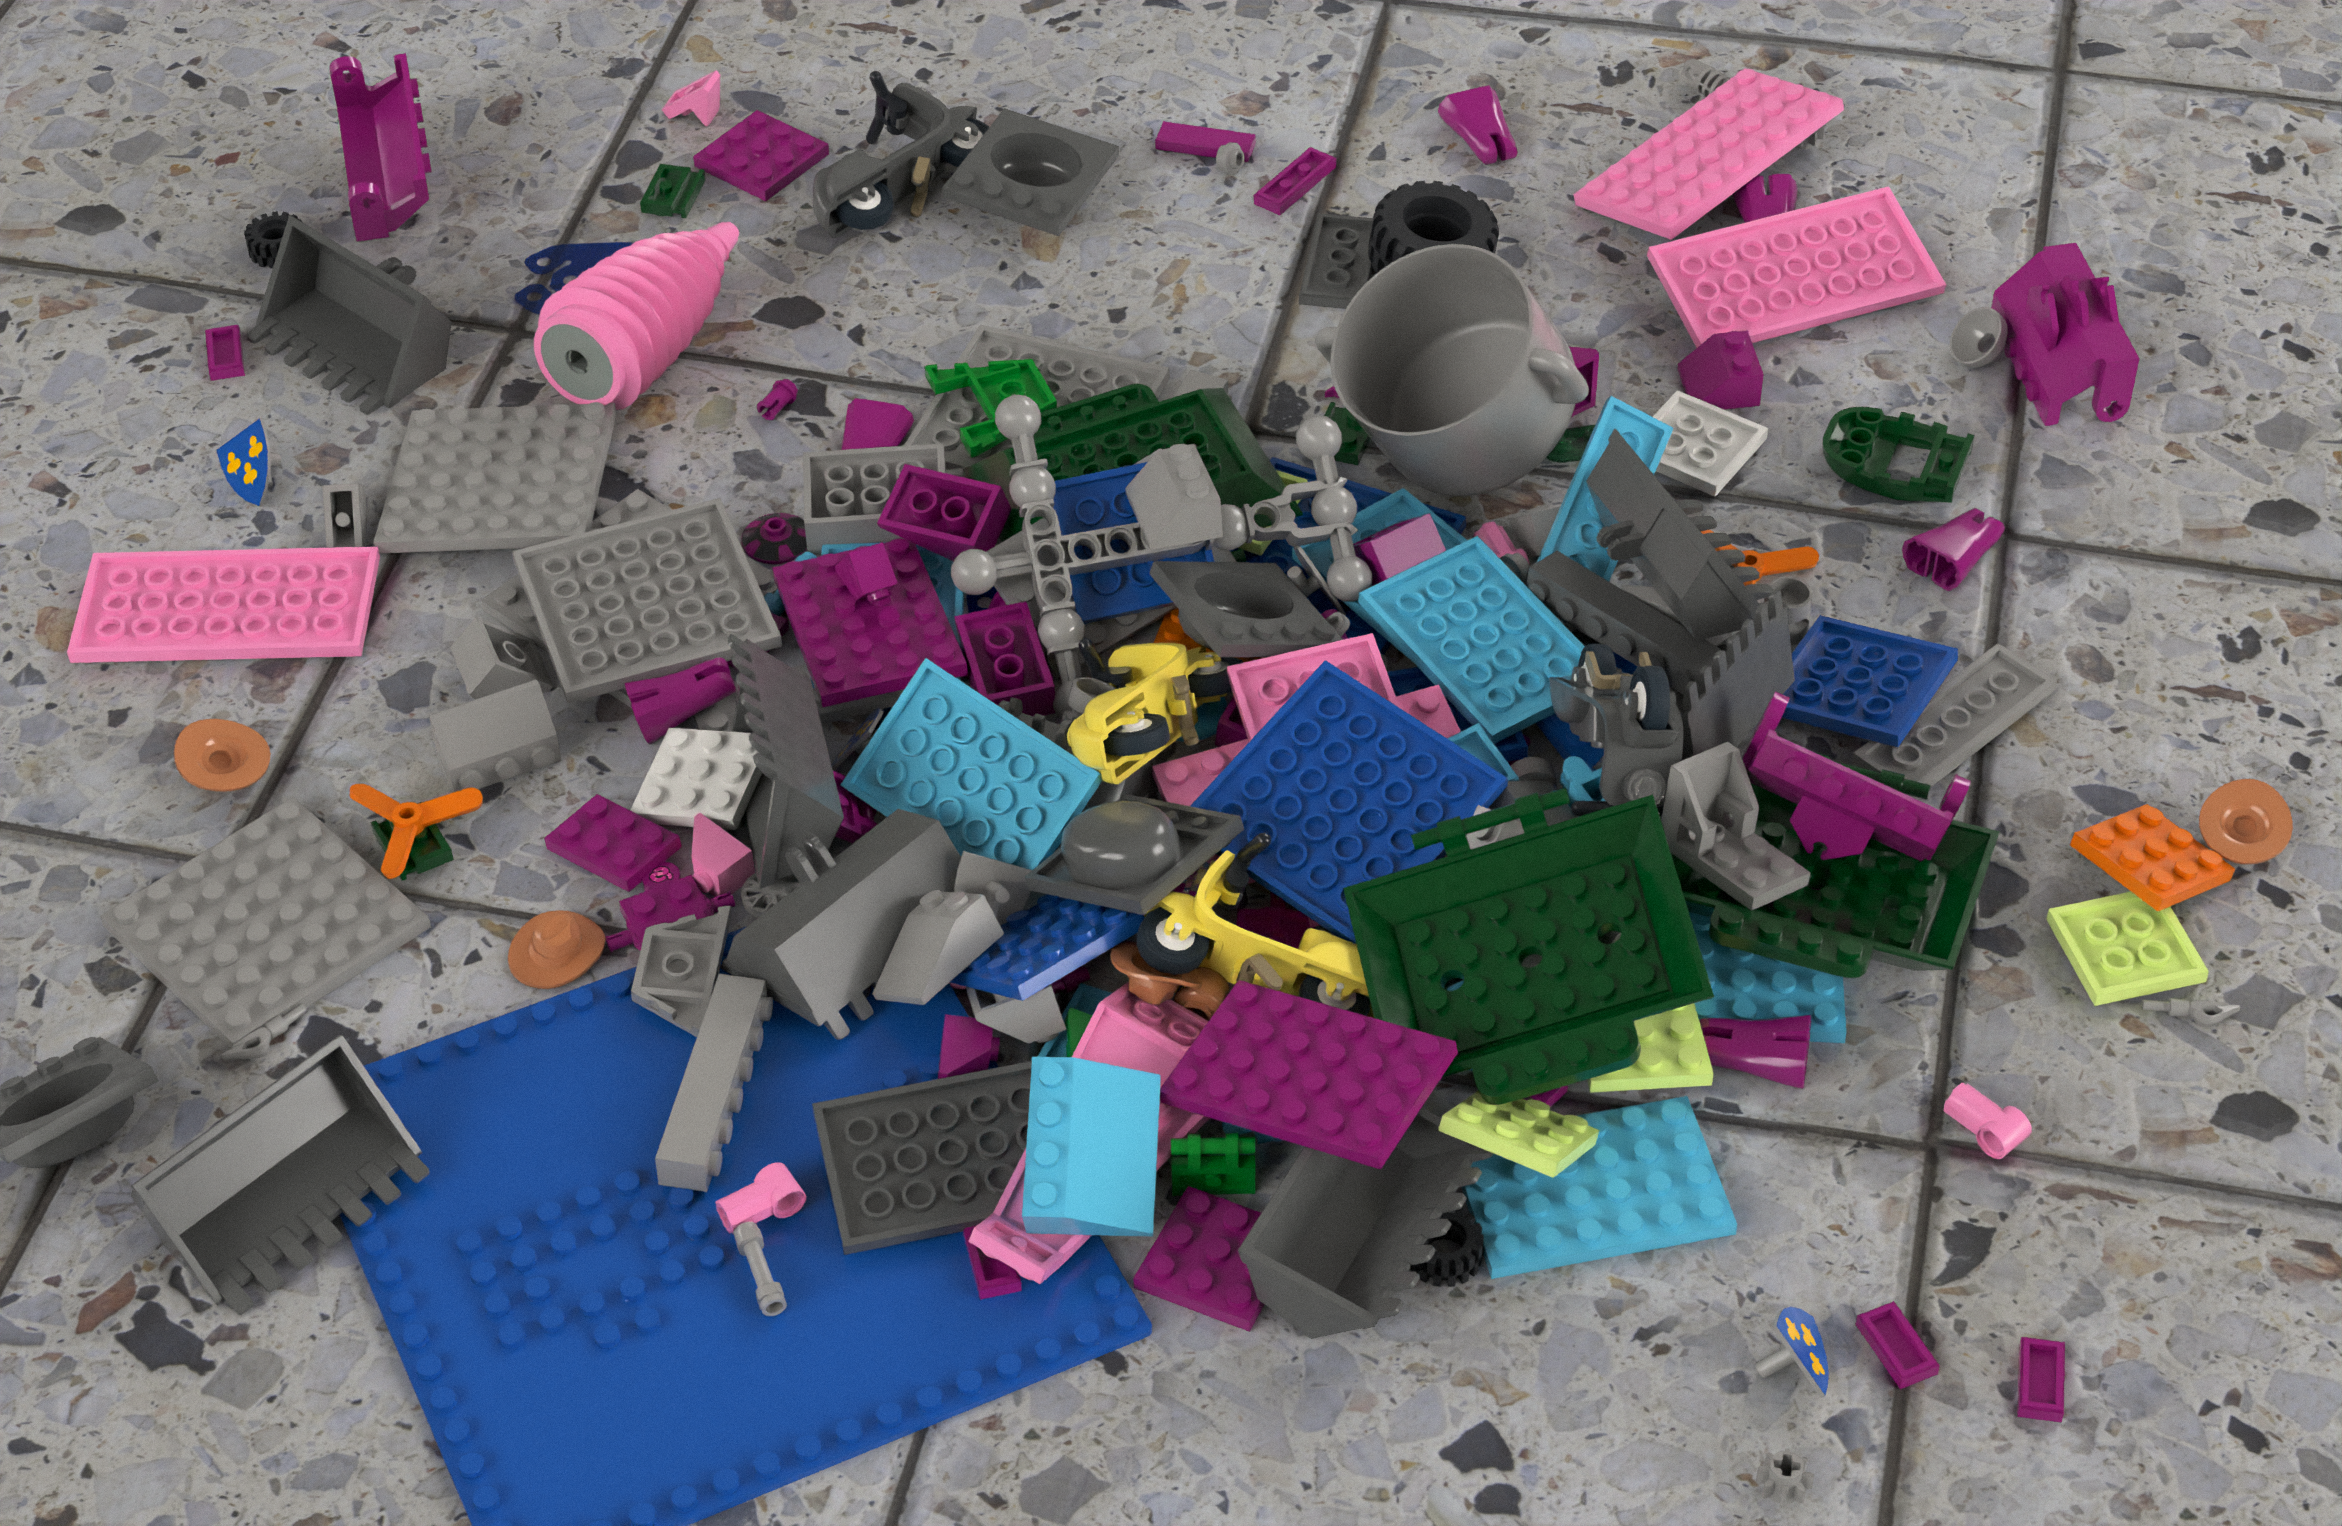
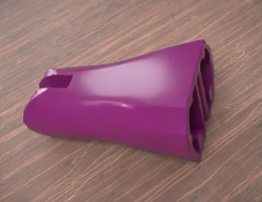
[1438,85,1518,165]
[1733,174,1798,223]
[841,398,914,450]
[1902,508,2005,591]
[624,657,736,745]
[1699,1015,1811,1089]

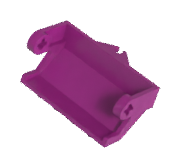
[329,53,432,242]
[1991,243,2140,426]
[1742,691,1971,862]

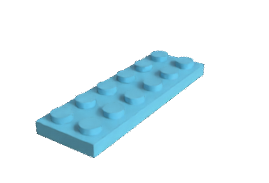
[1537,396,1674,581]

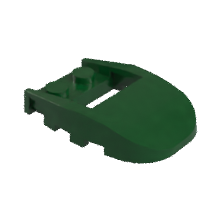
[1822,406,1975,503]

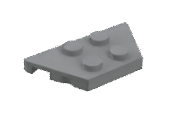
[631,906,732,1037]

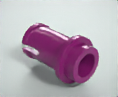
[756,379,798,420]

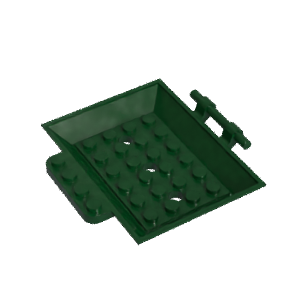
[963,384,1303,562]
[1671,752,2000,978]
[1343,788,1714,1105]

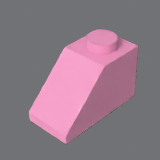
[691,813,755,897]

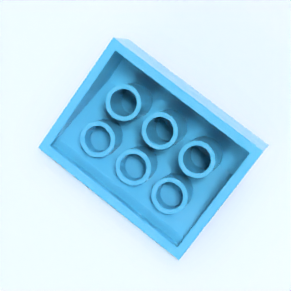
[1022,1056,1161,1237]

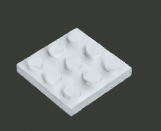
[1653,390,1768,496]
[630,728,762,830]

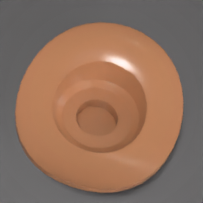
[174,719,271,792]
[2199,779,2293,864]
[508,910,606,989]
[1110,941,1203,1005]

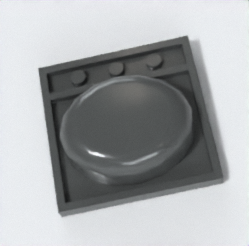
[942,108,1119,236]
[1149,561,1343,658]
[1025,794,1244,915]
[0,1037,159,1168]

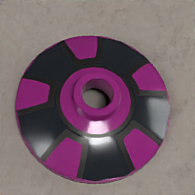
[742,513,808,564]

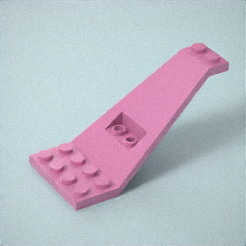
[968,982,1210,1284]

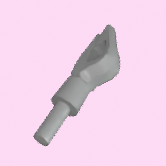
[2142,998,2240,1027]
[221,1004,308,1061]

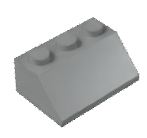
[1125,444,1223,550]
[429,679,562,793]

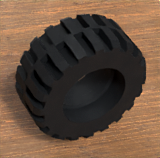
[1368,181,1499,273]

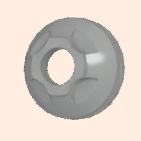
[1950,307,2008,368]

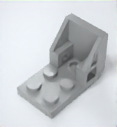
[1661,742,1810,911]

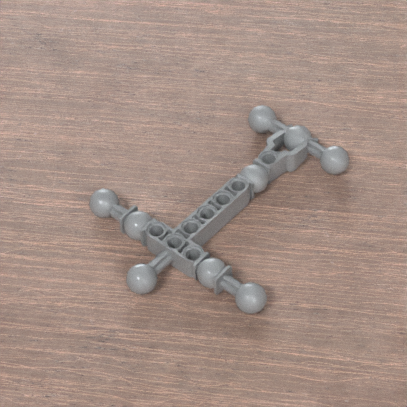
[951,394,1372,719]

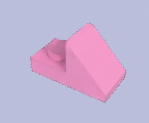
[662,70,720,127]

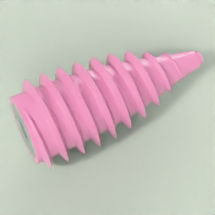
[534,222,739,410]

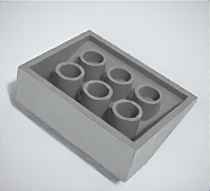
[803,443,946,555]

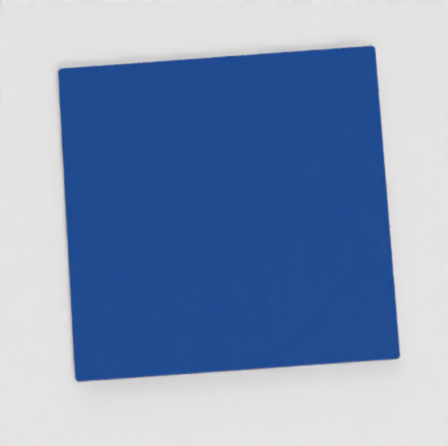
[339,926,1152,1526]

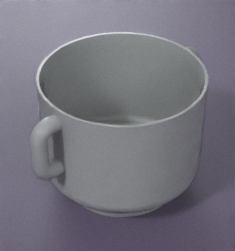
[1315,244,1589,496]

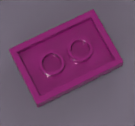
[544,794,682,892]

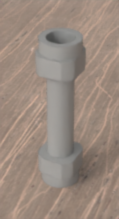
[733,1222,787,1316]

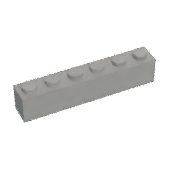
[655,974,773,1192]

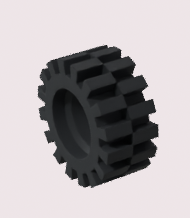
[244,211,302,269]
[1411,1208,1484,1287]

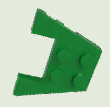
[924,359,1057,458]

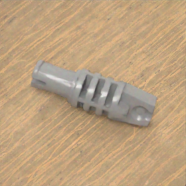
[1681,59,1730,97]

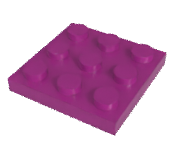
[693,110,829,201]
[1133,1186,1265,1332]

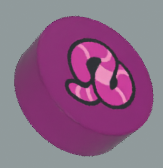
[642,862,681,891]

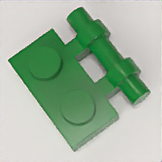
[1171,1133,1255,1196]

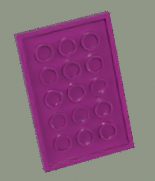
[772,538,968,707]
[1160,980,1458,1170]

